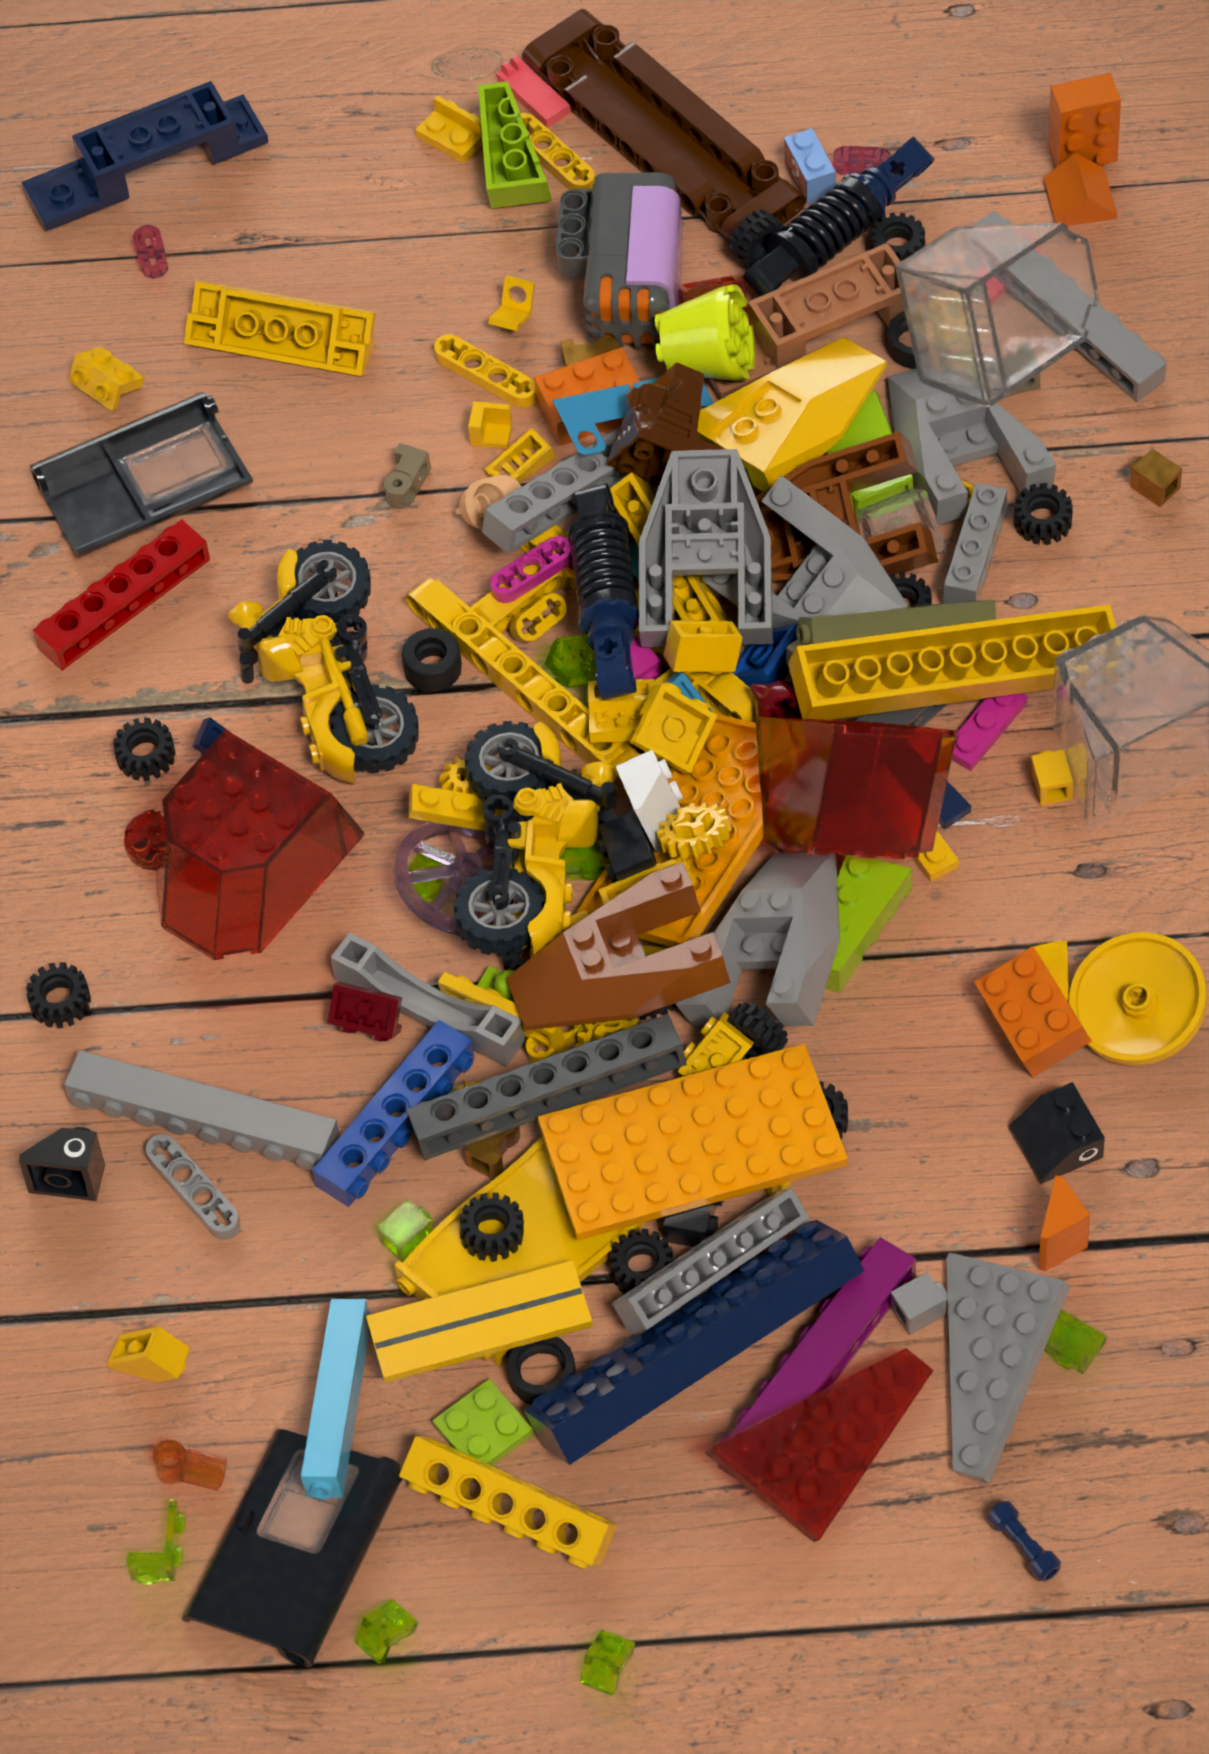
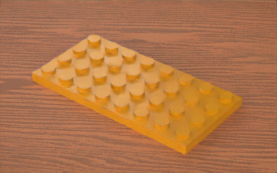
[576,713,822,947]
[538,1043,848,1241]

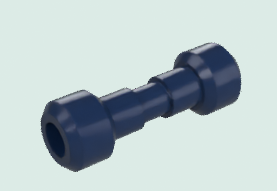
[988,1501,1061,1581]

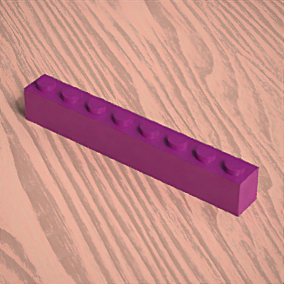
[716,1237,916,1490]

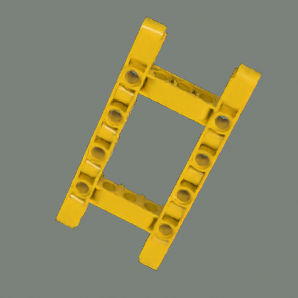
[405,525,759,802]

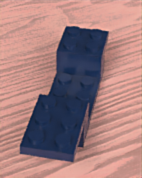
[21,81,269,231]

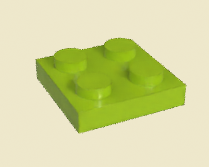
[432,1379,534,1466]

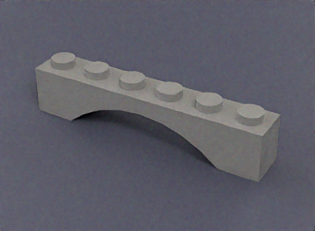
[331,932,525,1066]

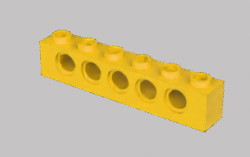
[610,472,730,621]
[399,1436,618,1569]

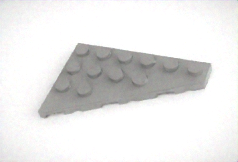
[947,1252,1070,1484]

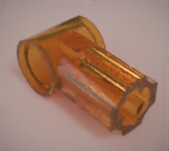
[153,1440,227,1491]

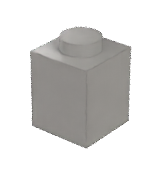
[891,1272,948,1335]

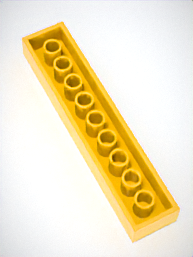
[788,604,1127,723]

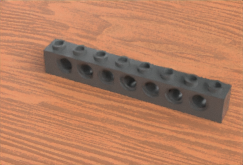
[406,1014,687,1160]

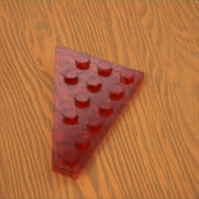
[705,1348,934,1542]

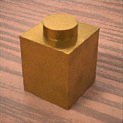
[1130,448,1182,507]

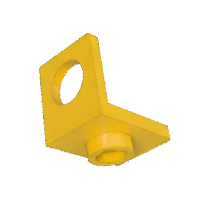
[488,276,535,331]

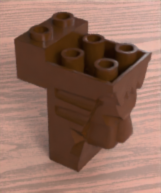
[606,362,723,486]

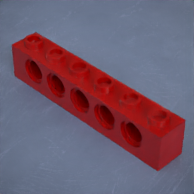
[33,519,210,671]

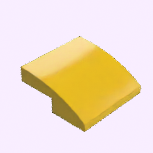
[588,679,654,743]

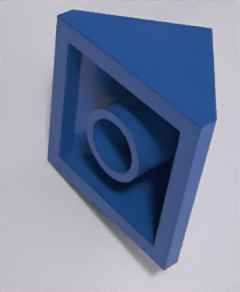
[732,624,798,688]

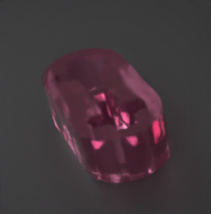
[832,146,891,175]
[133,225,168,279]

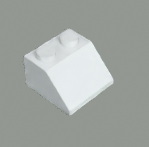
[616,750,684,853]

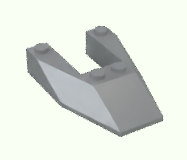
[888,359,1056,526]
[639,449,773,647]
[702,475,909,629]
[676,851,840,1027]

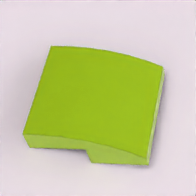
[827,391,892,454]

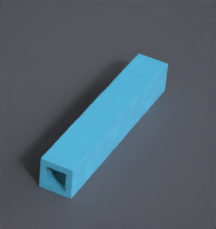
[301,1299,370,1500]

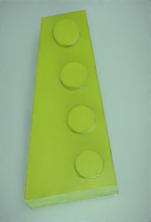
[478,81,552,209]
[825,851,912,993]

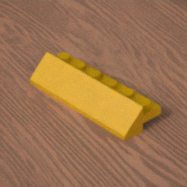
[184,280,376,376]

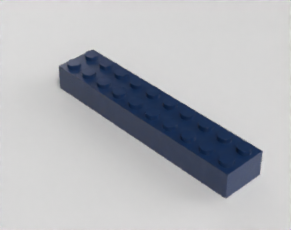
[524,1219,864,1465]

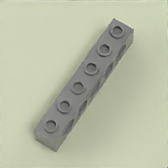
[482,427,628,554]
[612,1188,809,1334]

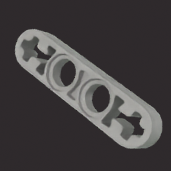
[146,1134,241,1240]

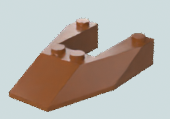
[755,431,938,581]
[506,862,731,1030]

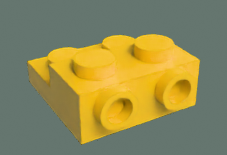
[630,682,718,775]

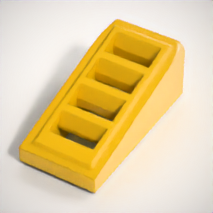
[484,427,556,483]

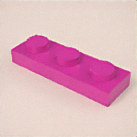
[944,693,1028,771]

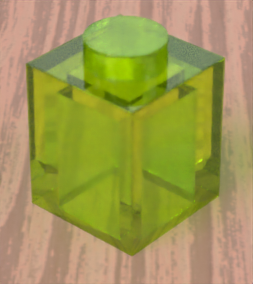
[377,1200,433,1262]

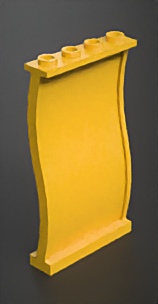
[394,1104,646,1367]

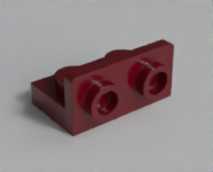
[327,981,403,1041]

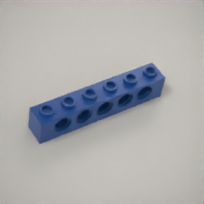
[312,1020,475,1207]

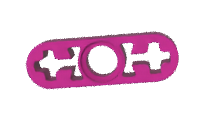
[490,536,573,603]

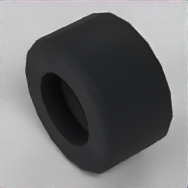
[401,628,462,692]

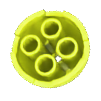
[655,284,755,381]

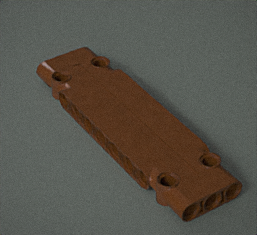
[522,9,806,239]

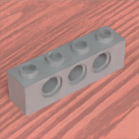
[944,483,1007,603]

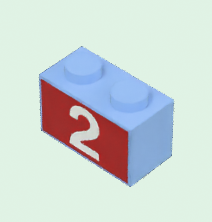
[784,128,836,205]

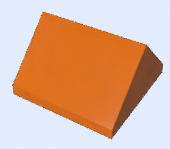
[1044,153,1117,228]
[1039,1175,1090,1271]

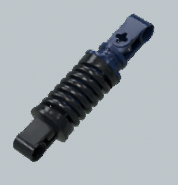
[742,136,935,297]
[567,483,639,701]

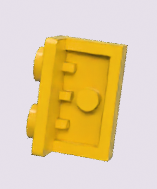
[68,347,145,411]

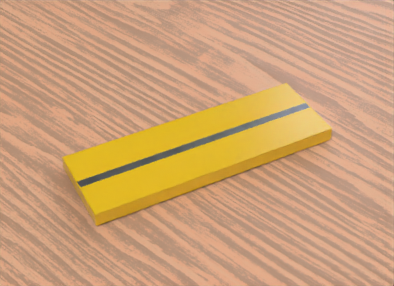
[366,1260,593,1383]

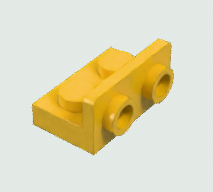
[415,95,483,164]
[677,1012,754,1076]

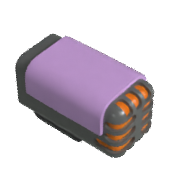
[556,172,683,348]

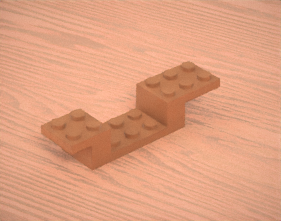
[707,243,945,399]

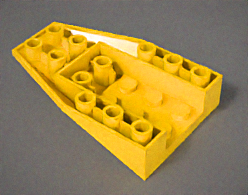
[697,337,888,492]

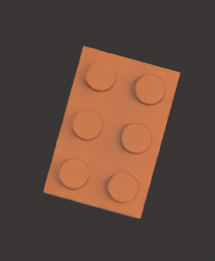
[1048,73,1121,167]
[534,347,640,446]
[974,946,1092,1077]

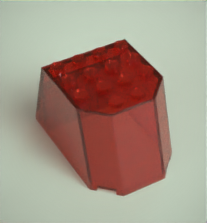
[756,717,957,859]
[156,730,364,960]

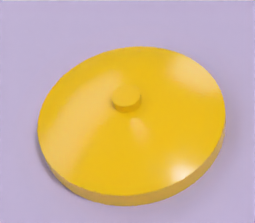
[1069,932,1208,1066]

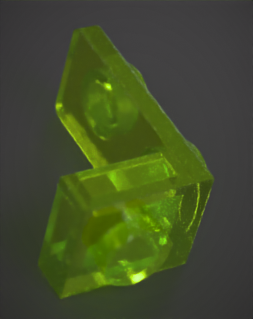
[127,1500,186,1585]

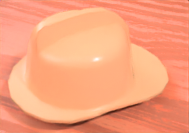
[455,475,522,530]

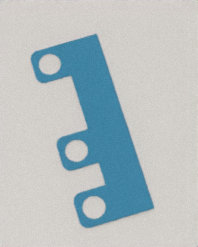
[552,378,713,455]

